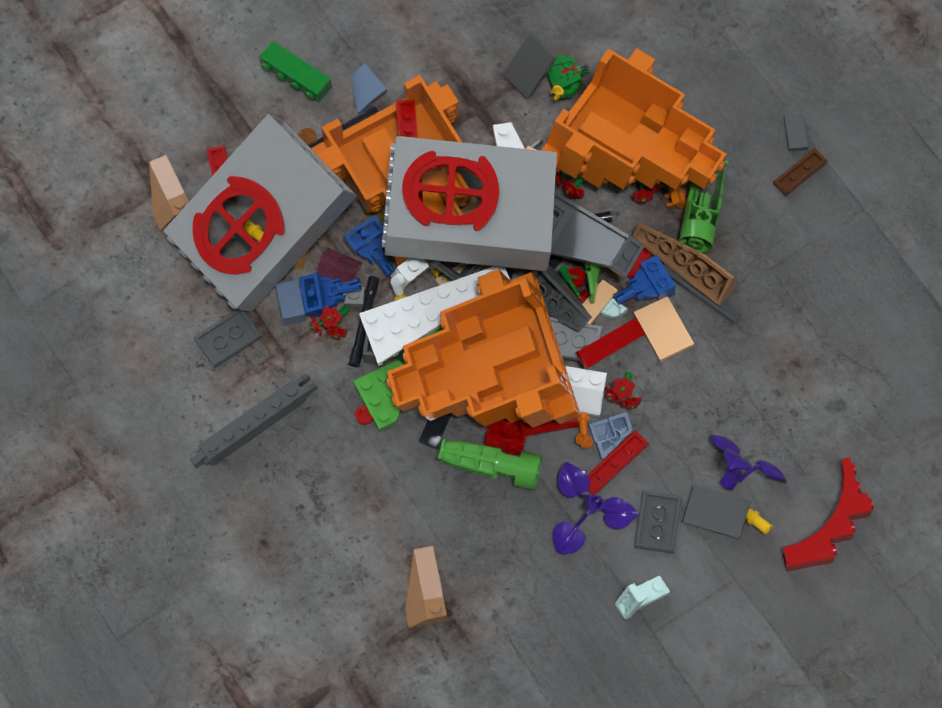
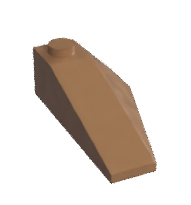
[149,155,189,232]
[405,546,448,629]

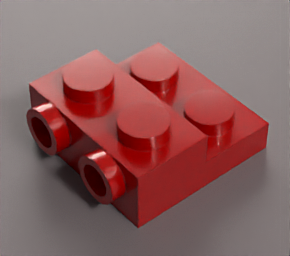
[485,418,527,456]

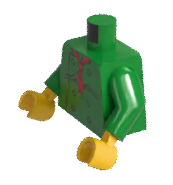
[546,54,590,100]

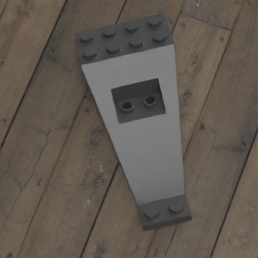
[477,192,644,278]

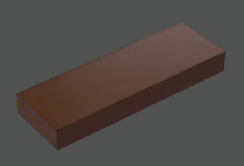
[773,148,827,197]

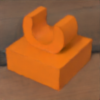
[664,187,687,209]

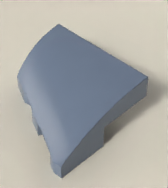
[351,63,387,114]
[588,412,633,459]

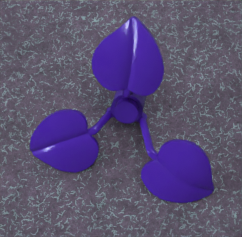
[709,434,787,490]
[553,462,639,555]

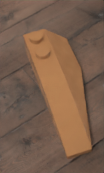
[632,223,738,305]

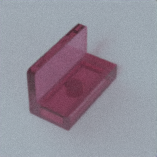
[316,248,362,282]

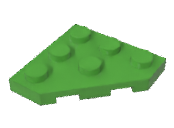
[353,358,406,432]

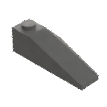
[532,264,592,331]

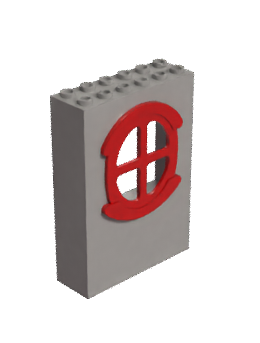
[164,114,357,312]
[382,136,557,271]

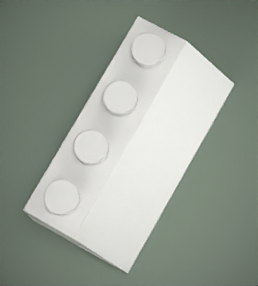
[565,366,607,417]

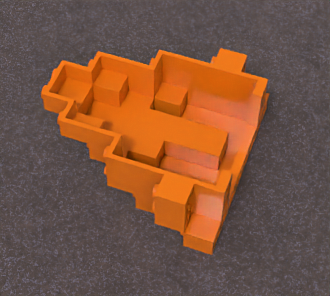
[541,48,727,190]
[311,75,472,216]
[387,269,581,428]

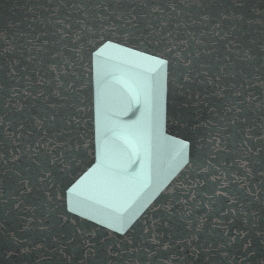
[615,575,670,620]

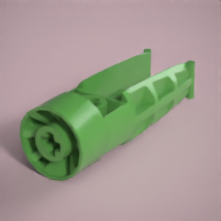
[679,160,729,253]
[438,439,542,490]

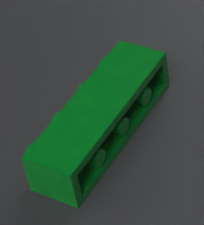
[259,41,332,103]

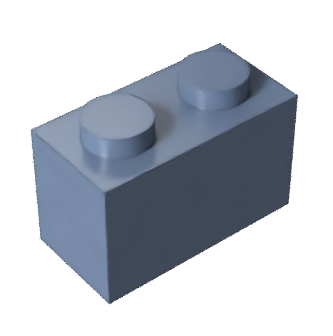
[276,280,307,326]

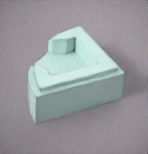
[601,298,627,318]

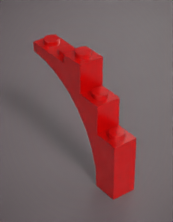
[782,457,874,572]

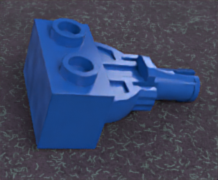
[344,215,395,277]
[613,255,676,305]
[299,273,362,318]

